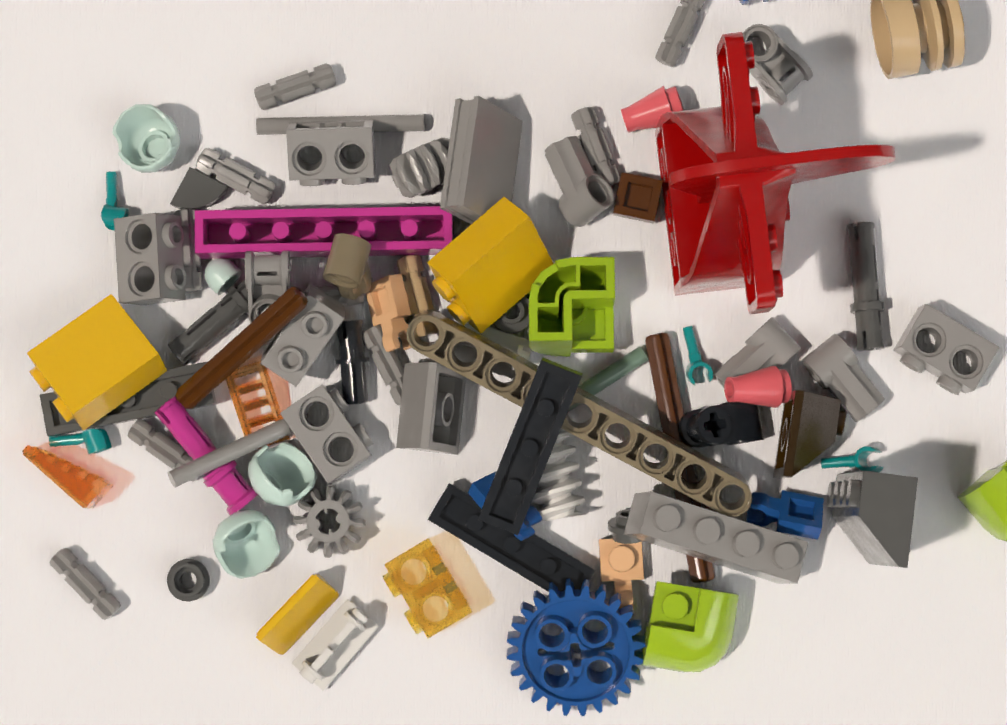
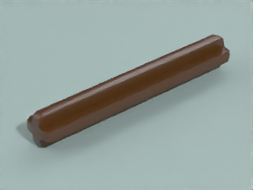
[175,287,308,409]

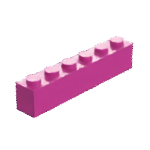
[195,206,453,259]

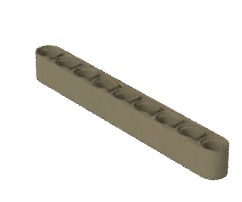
[406,310,752,517]

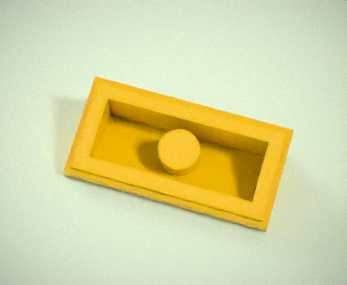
[256,573,339,655]

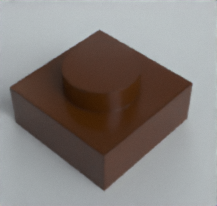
[612,172,663,224]

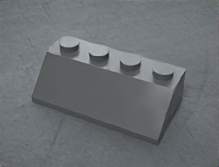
[827,471,918,568]

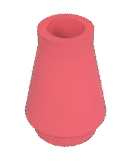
[621,86,684,133]
[724,365,792,408]

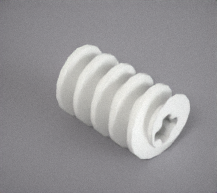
[532,431,587,521]

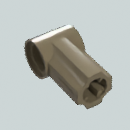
[322,233,373,300]

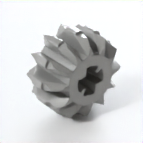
[389,137,450,198]
[293,485,366,558]

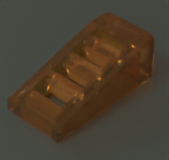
[225,355,290,449]
[22,445,114,509]

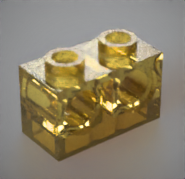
[382,538,473,638]

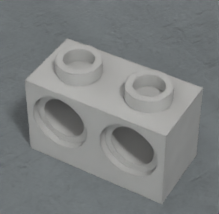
[286,120,376,186]
[114,212,186,305]
[261,283,345,387]
[893,304,1000,395]
[280,384,374,485]

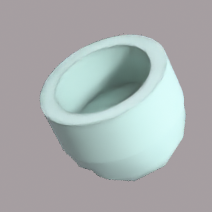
[205,258,242,295]

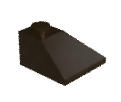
[773,390,846,479]

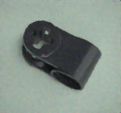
[678,402,764,448]

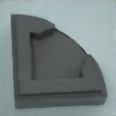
[170,167,228,209]

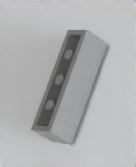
[623,491,808,584]

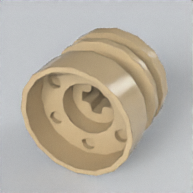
[870,0,965,79]

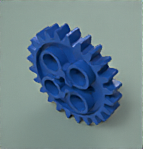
[506,579,646,716]

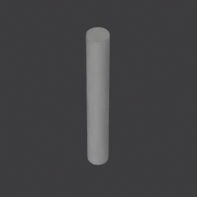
[168,419,290,488]

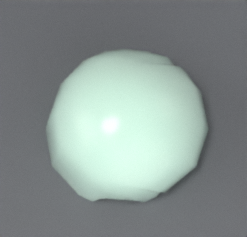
[112,104,180,173]
[248,442,317,507]
[213,509,280,579]

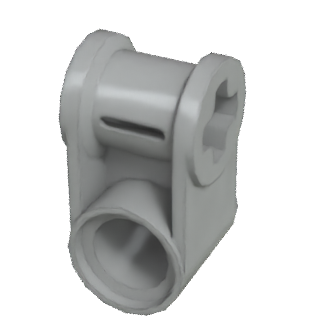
[743,24,813,105]
[244,251,291,333]

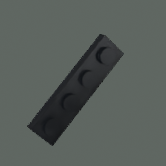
[478,357,583,535]
[427,483,596,592]

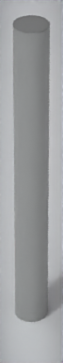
[256,114,425,135]

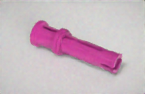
[154,396,258,515]

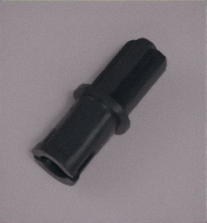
[336,320,370,405]

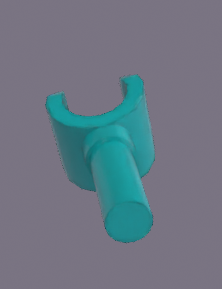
[101,171,129,231]
[683,326,713,385]
[49,428,112,455]
[821,446,884,473]

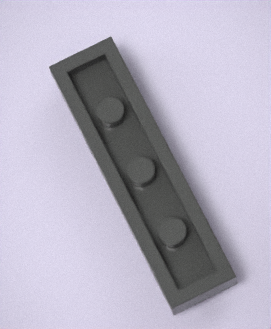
[40,362,216,437]

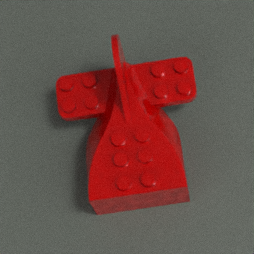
[655,32,896,314]

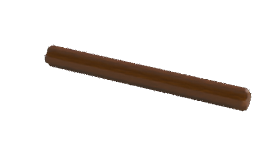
[645,333,716,583]

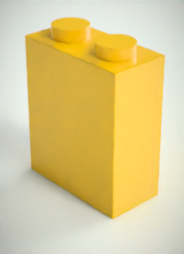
[427,197,554,334]
[27,294,167,431]

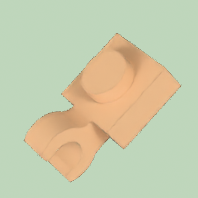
[366,274,412,352]
[598,538,644,610]

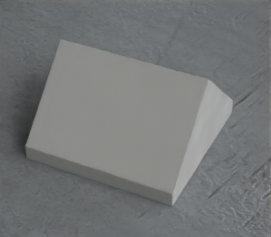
[396,362,466,455]

